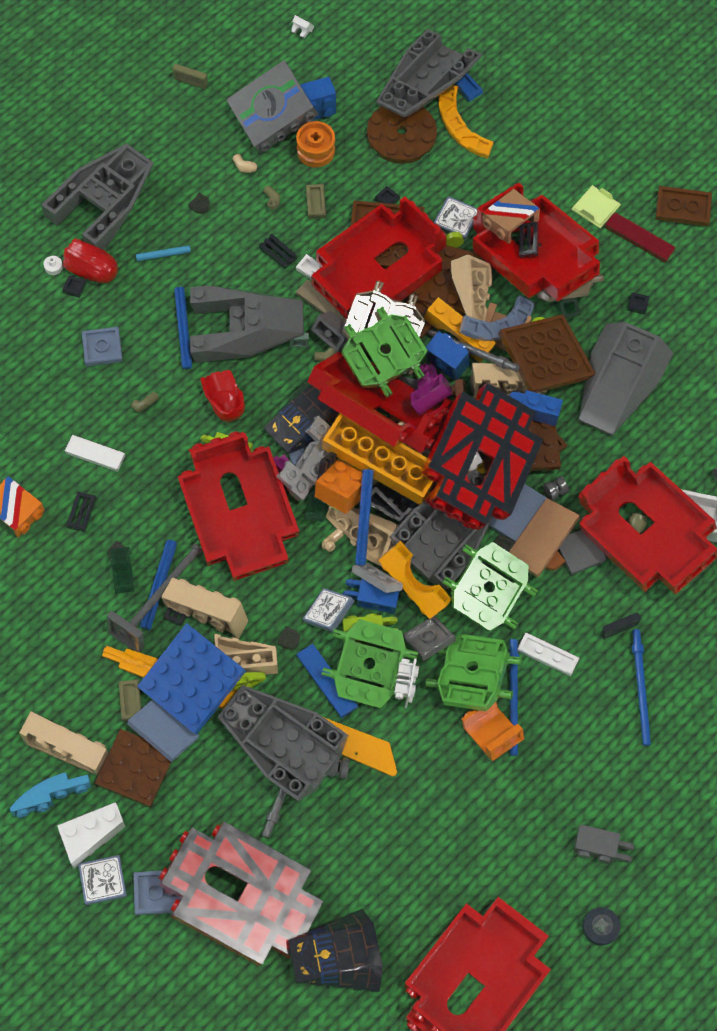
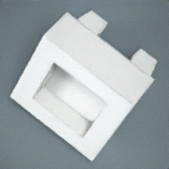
[291,15,314,38]

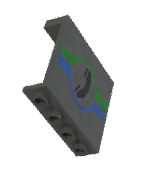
[226,60,319,154]

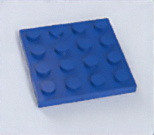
[137,623,246,735]

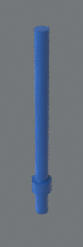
[632,629,651,746]
[510,639,520,756]

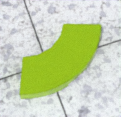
[230,672,266,692]

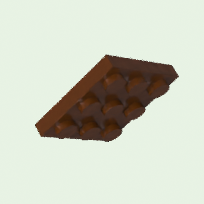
[95,729,172,808]

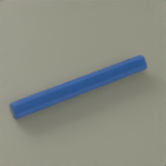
[174,287,192,370]
[355,469,373,566]
[140,540,177,630]

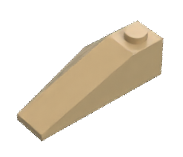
[451,255,492,321]
[326,506,398,567]

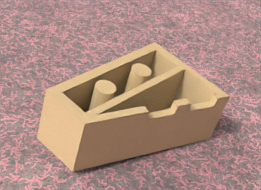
[214,634,278,675]

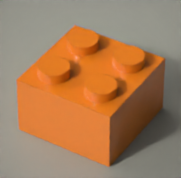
[315,459,363,514]

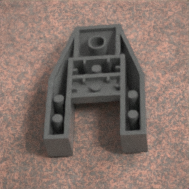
[41,143,154,250]
[190,286,304,363]

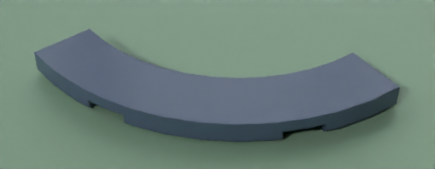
[459,295,535,341]

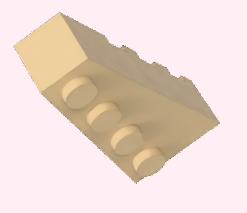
[470,363,547,398]
[162,578,248,639]
[20,712,108,776]

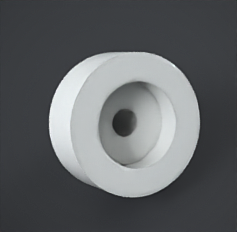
[44,256,63,275]

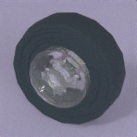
[583,907,620,946]

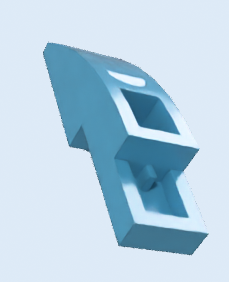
[10,772,92,818]

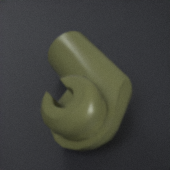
[263,185,280,210]
[314,347,340,361]
[131,392,159,412]

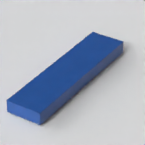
[296,644,358,719]

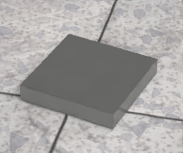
[558,530,607,576]
[403,616,456,661]

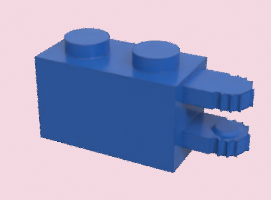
[509,390,563,426]
[343,579,400,614]

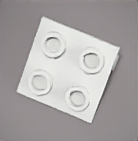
[394,659,419,708]

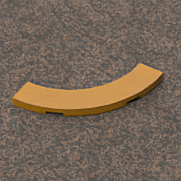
[439,85,493,159]

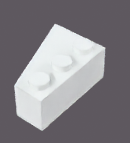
[57,802,125,869]

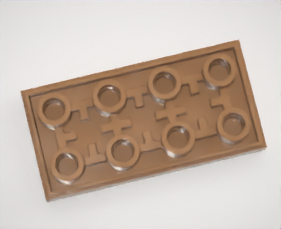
[509,498,580,578]

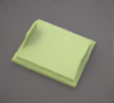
[571,185,621,229]

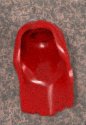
[63,238,118,284]
[200,370,245,422]

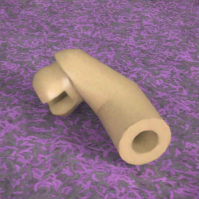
[232,154,257,173]
[322,528,344,552]

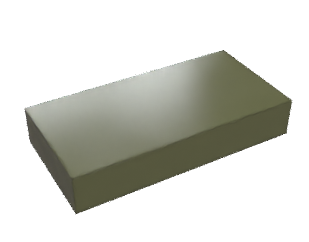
[172,64,208,89]
[306,184,326,219]
[119,679,142,722]

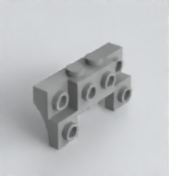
[276,416,331,501]

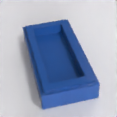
[453,73,483,102]

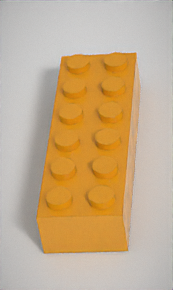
[322,413,436,505]

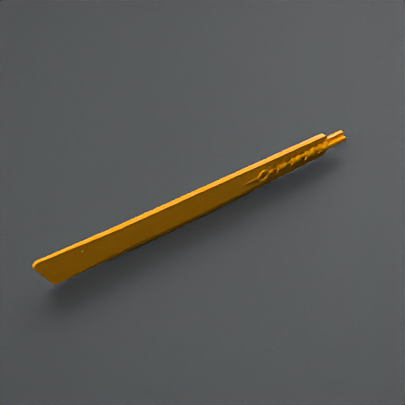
[102,646,397,776]

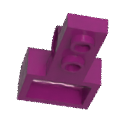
[411,361,452,415]

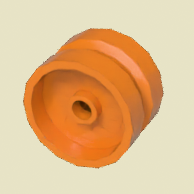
[296,121,335,168]

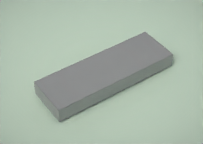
[352,563,403,593]

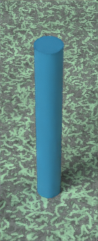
[136,245,190,261]

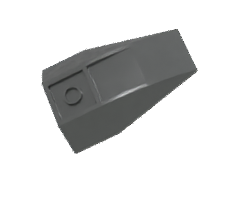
[376,29,482,117]
[578,322,673,436]
[390,469,493,589]
[218,685,348,802]

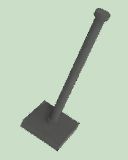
[107,544,203,653]

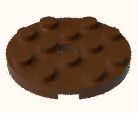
[367,106,437,163]

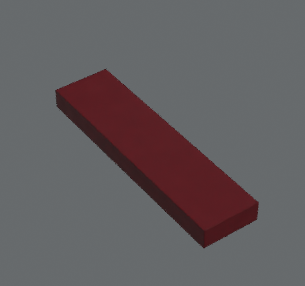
[605,212,676,263]

